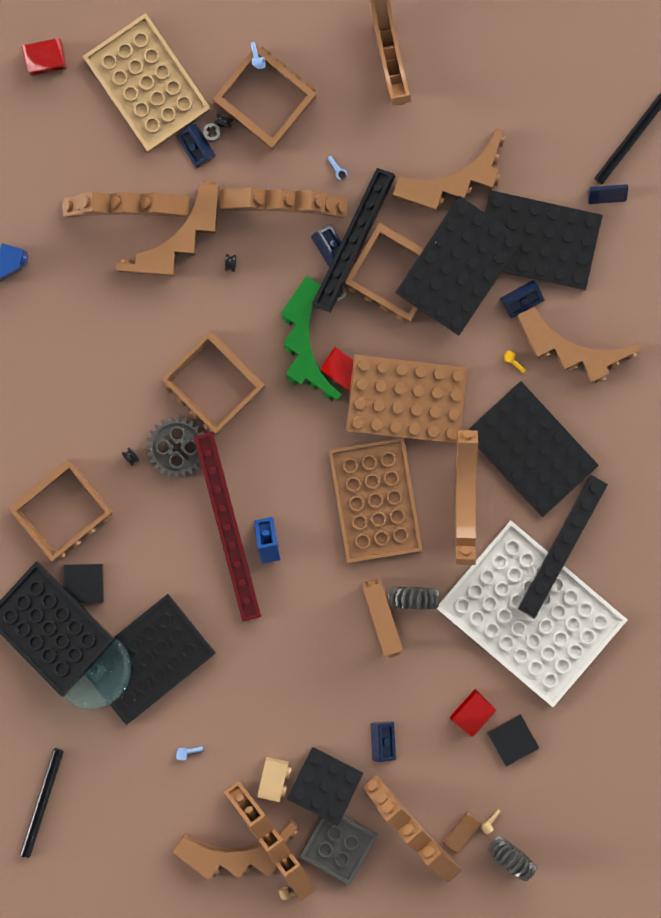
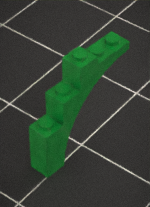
[280,276,342,401]

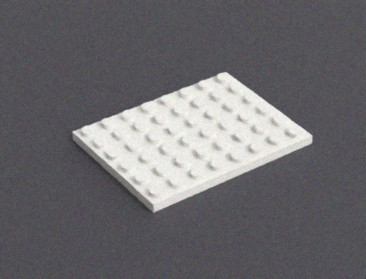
[437,520,627,707]

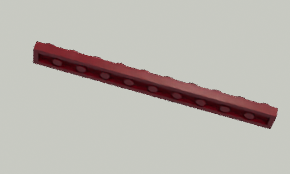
[194,431,261,622]

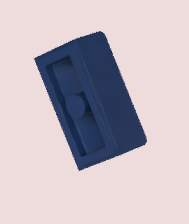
[176,124,216,168]
[587,184,628,204]
[311,224,341,267]
[500,280,545,319]
[371,722,396,762]

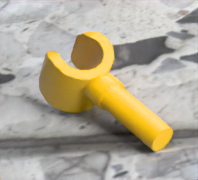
[503,350,526,373]

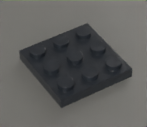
[287,747,363,825]

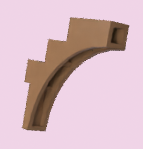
[369,0,411,106]
[392,128,506,211]
[219,187,348,218]
[62,192,189,217]
[516,307,641,384]
[363,774,462,883]
[172,819,298,880]

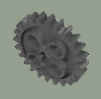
[146,416,204,478]

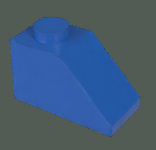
[0,243,28,281]
[254,517,281,564]

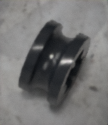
[214,114,233,129]
[225,254,236,272]
[122,447,140,466]

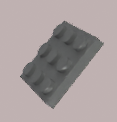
[300,815,378,885]

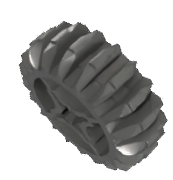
[388,586,440,610]
[488,837,537,881]

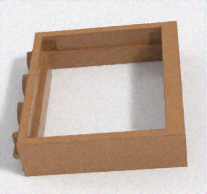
[213,45,316,150]
[345,223,424,323]
[162,331,265,434]
[8,459,113,561]
[362,577,403,658]

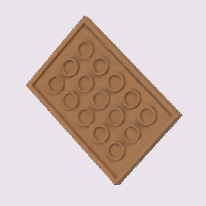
[346,354,468,444]
[328,438,423,563]

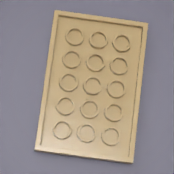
[83,13,211,152]

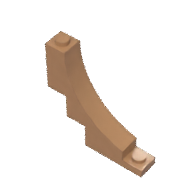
[115,181,220,276]
[454,430,478,565]
[224,781,316,901]

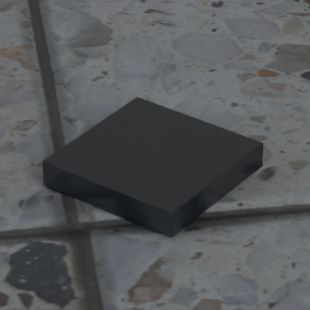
[64,564,104,603]
[487,714,539,766]

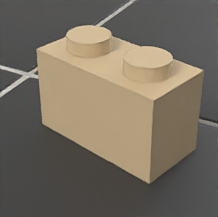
[257,757,291,802]

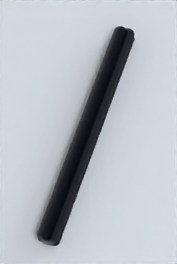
[595,93,661,184]
[20,748,63,858]

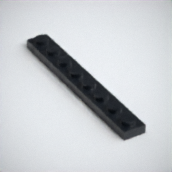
[312,168,396,313]
[517,475,608,618]

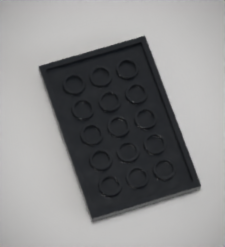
[485,190,603,290]
[395,196,523,336]
[468,381,599,517]
[0,561,116,697]
[85,593,216,725]

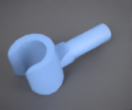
[250,42,266,69]
[327,156,348,180]
[176,747,203,760]

